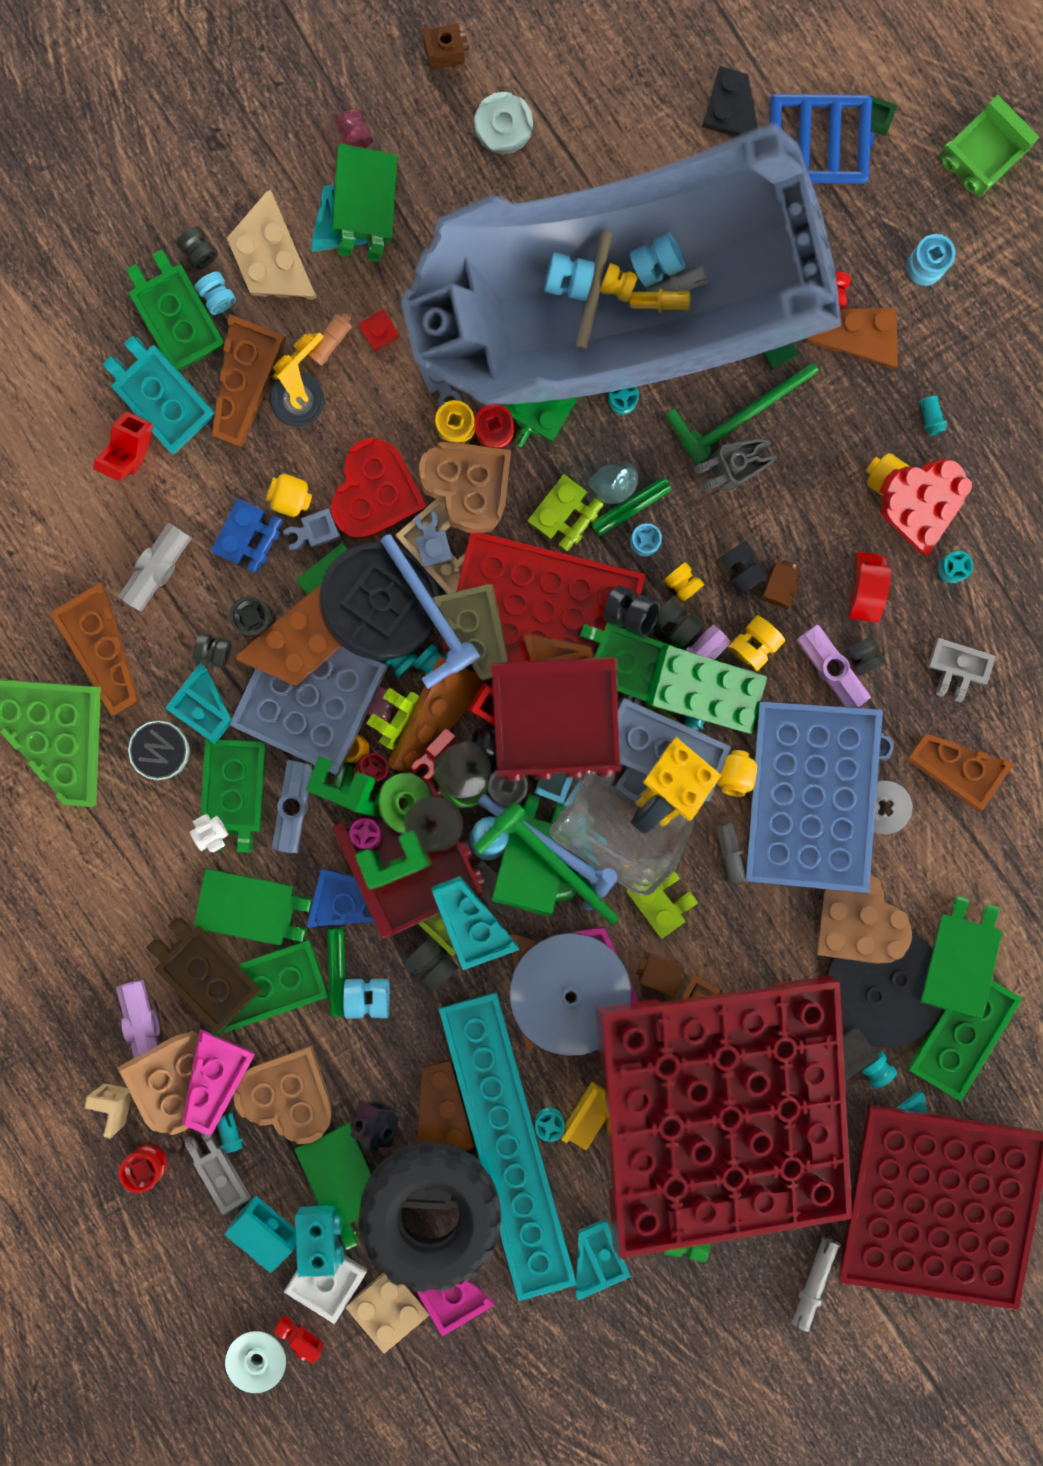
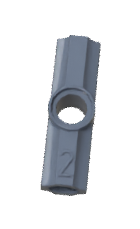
[271,760,314,854]

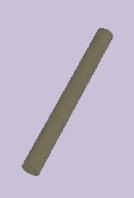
[575,230,612,351]

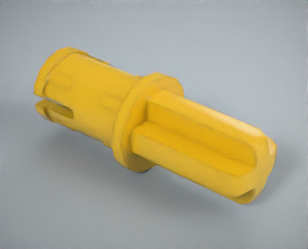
[630,288,691,313]

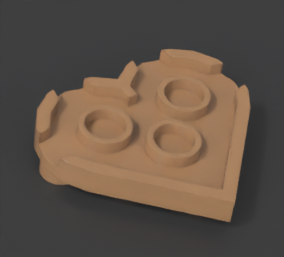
[418,442,511,533]
[816,875,912,964]
[117,1031,199,1135]
[233,1045,333,1145]

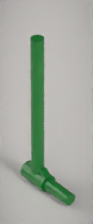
[665,362,819,465]
[473,801,619,926]

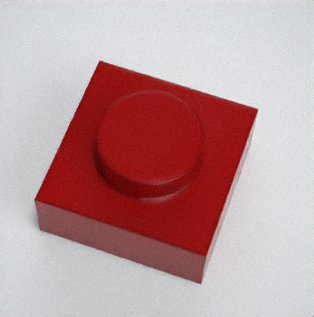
[358,309,400,352]

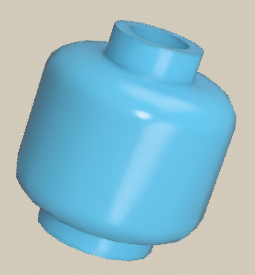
[469,816,509,860]

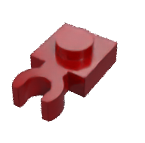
[273,1315,325,1364]

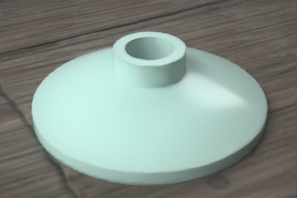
[225,1331,286,1393]

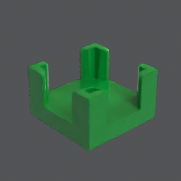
[305,756,386,818]
[355,831,432,890]

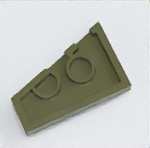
[433,584,510,680]

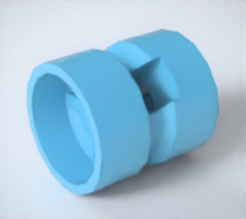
[630,232,686,288]
[906,234,956,286]
[543,252,595,302]
[344,978,390,1019]

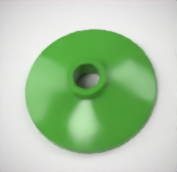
[378,773,433,834]

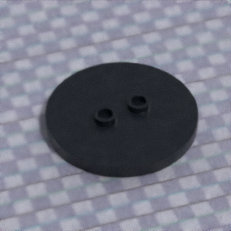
[319,543,440,660]
[826,933,943,1047]

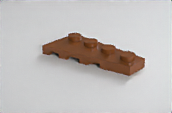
[49,582,140,716]

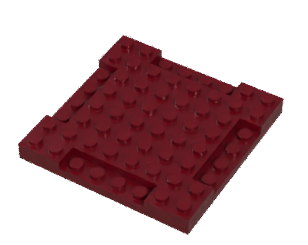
[596,976,852,1259]

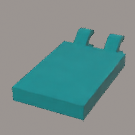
[103,335,215,454]

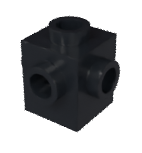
[350,1101,401,1151]

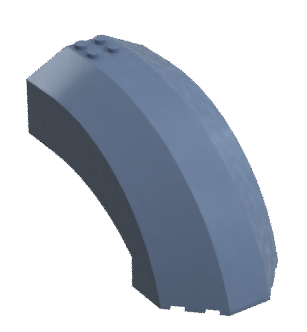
[401,123,841,404]

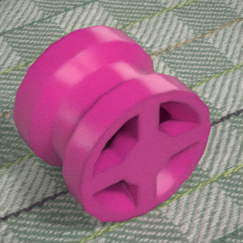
[350,818,381,851]

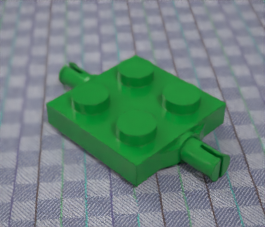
[504,397,578,449]

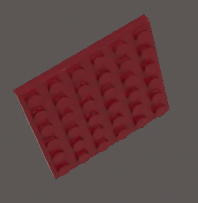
[838,1104,1043,1310]

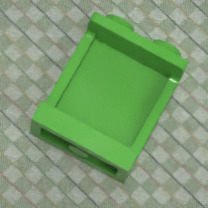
[938,95,1040,198]

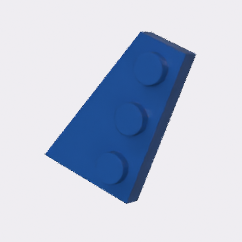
[307,868,374,927]

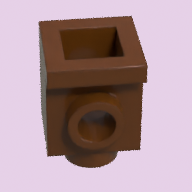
[422,23,469,70]
[759,560,800,609]

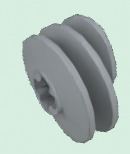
[874,780,913,834]

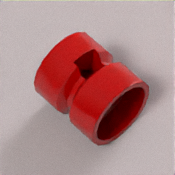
[474,404,514,449]
[119,1143,168,1193]

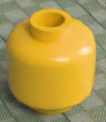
[865,453,909,496]
[266,473,312,517]
[717,750,758,797]

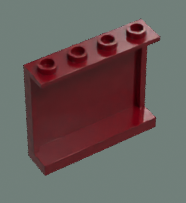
[491,657,621,781]
[332,781,485,940]

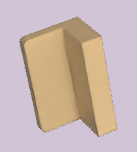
[85,1083,131,1138]

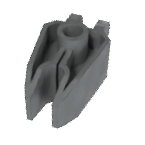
[694,439,777,492]

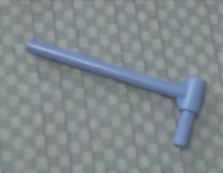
[381,534,481,689]
[477,794,618,910]

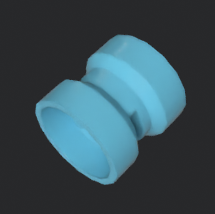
[195,272,236,315]
[630,523,662,557]

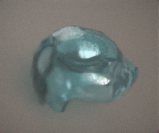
[587,461,639,504]

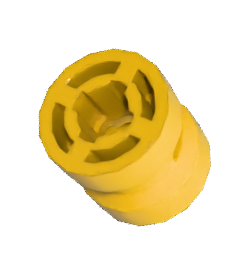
[600,263,638,303]
[663,562,705,603]

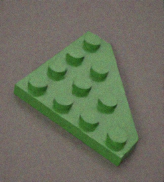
[0,679,101,807]

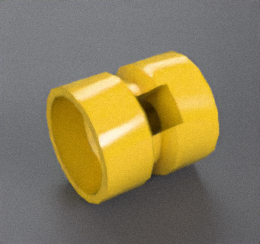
[435,400,475,444]
[728,615,785,672]

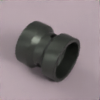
[176,227,218,270]
[193,632,232,669]
[845,636,885,676]

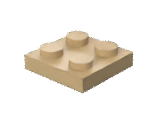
[345,1273,429,1354]

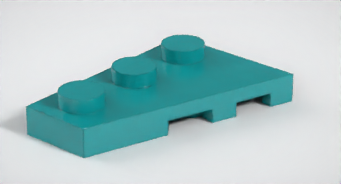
[431,877,520,970]

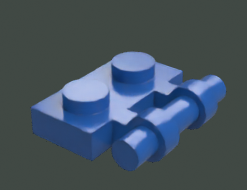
[211,498,283,574]

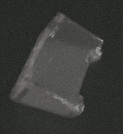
[550,771,696,895]

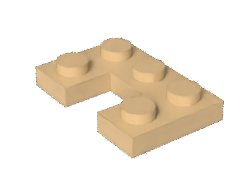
[395,499,465,594]

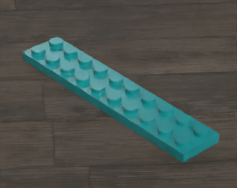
[439,991,577,1301]

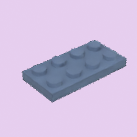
[618,698,731,802]

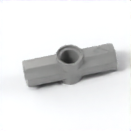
[118,522,192,612]

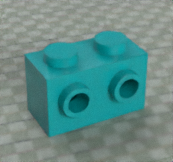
[224,1196,296,1273]
[295,1205,344,1277]

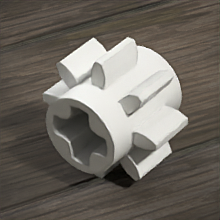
[190,814,228,853]

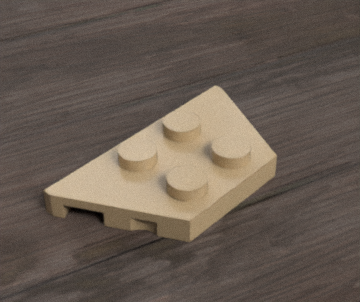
[227,190,317,300]

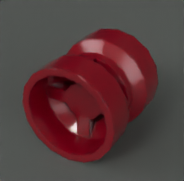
[352,753,389,791]

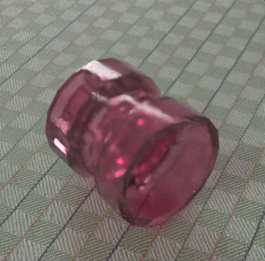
[335,109,373,148]
[366,686,395,724]

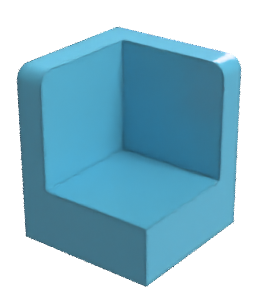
[534,773,573,804]

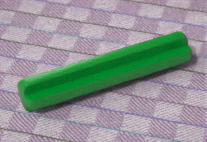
[591,477,671,536]
[327,928,346,1018]

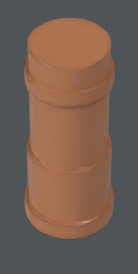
[307,313,352,367]

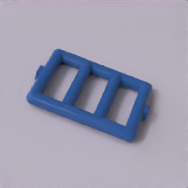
[769,94,874,184]

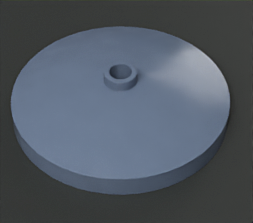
[510,933,631,1056]

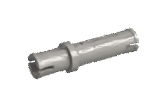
[791,1237,841,1332]

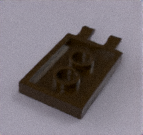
[146,917,262,1034]

